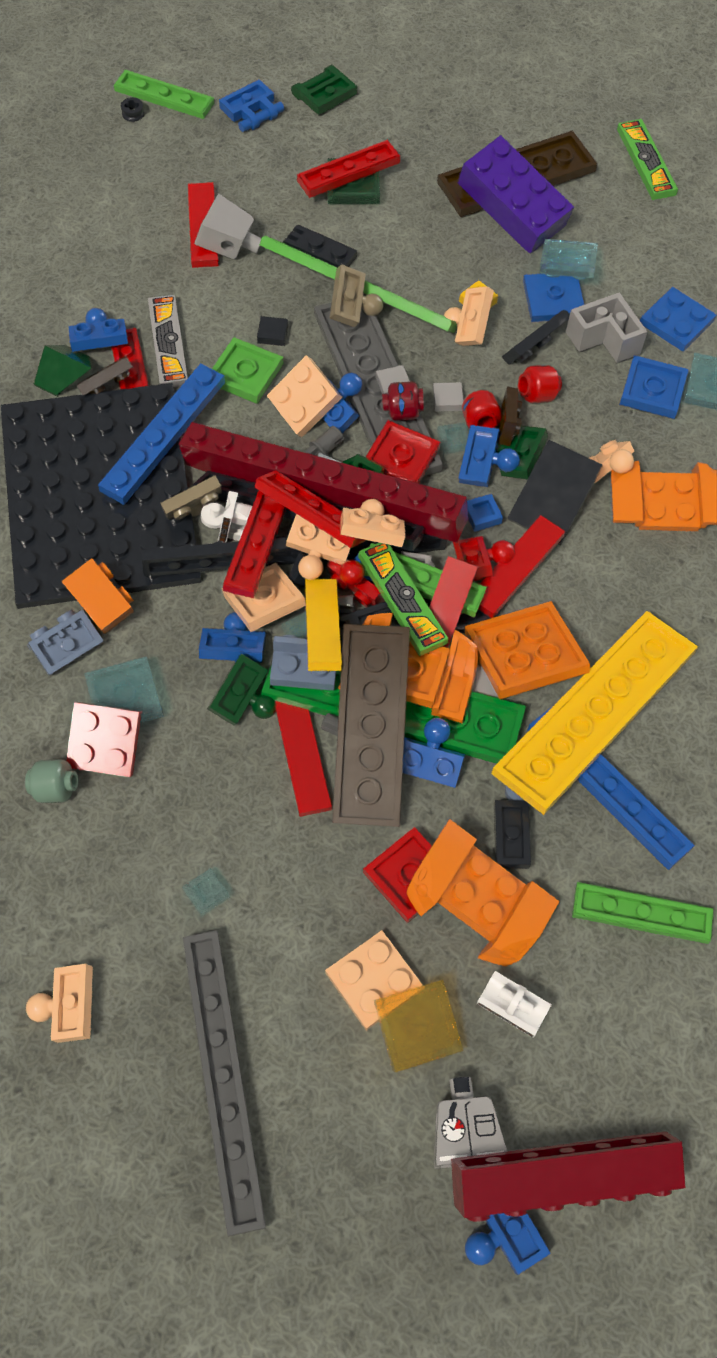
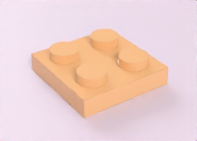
[267,355,342,437]
[222,563,306,632]
[325,930,424,1031]

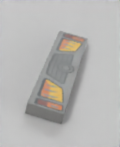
[148,295,188,388]

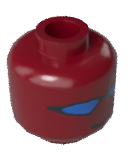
[382,381,424,421]

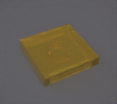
[373,979,463,1073]

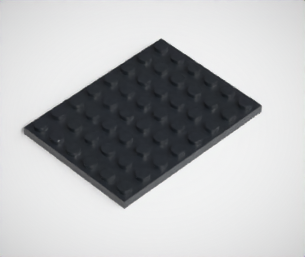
[0,383,202,609]

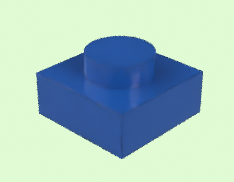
[467,494,503,532]

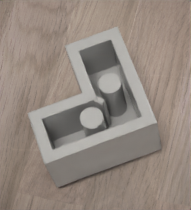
[566,292,647,363]

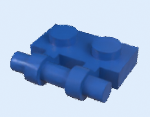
[219,79,285,132]

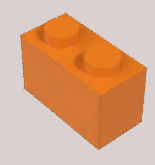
[62,558,134,634]

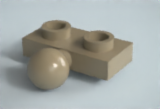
[330,264,383,327]
[161,476,222,520]

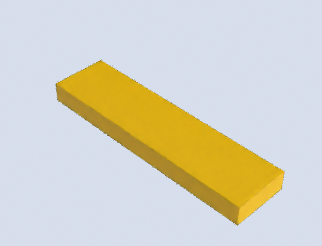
[305,579,342,671]

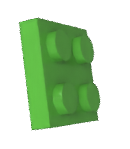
[212,337,283,404]

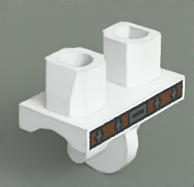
[201,491,252,542]
[477,971,552,1038]

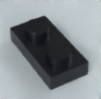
[494,800,531,869]

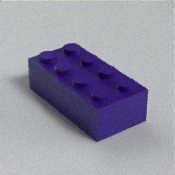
[458,135,574,254]

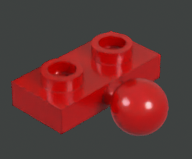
[453,536,515,581]
[327,560,385,607]

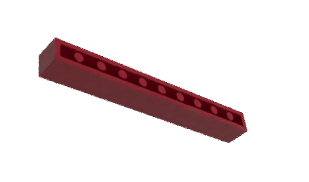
[179,422,468,543]

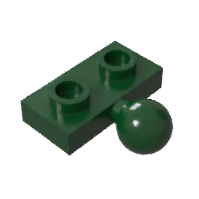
[496,425,548,479]
[207,654,276,726]

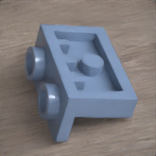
[27,609,103,676]
[270,635,336,690]

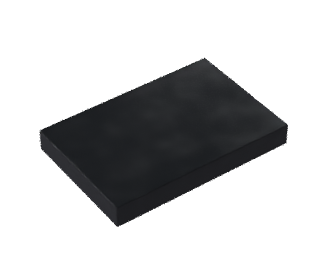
[507,440,603,546]

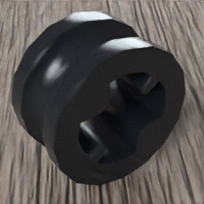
[121,97,144,122]

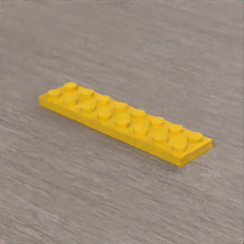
[491,611,698,815]

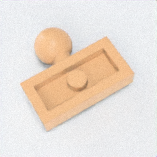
[444,286,494,346]
[589,440,634,483]
[340,499,405,547]
[286,514,350,580]
[26,964,93,1043]

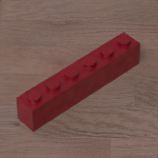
[451,1131,686,1222]

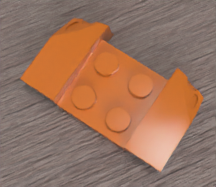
[611,461,717,531]
[339,613,478,723]
[406,819,559,967]

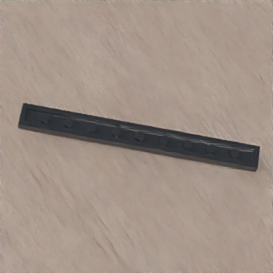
[141,534,448,577]

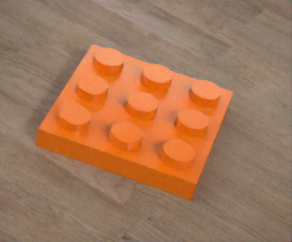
[465,601,590,699]

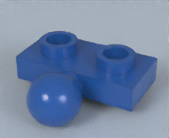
[68,308,128,352]
[322,373,362,433]
[458,425,520,487]
[199,612,265,662]
[403,718,465,788]
[465,1213,551,1275]

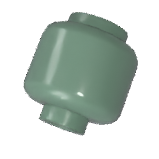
[25,759,78,803]

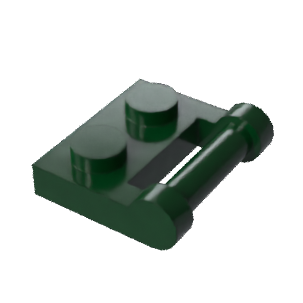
[291,65,357,115]

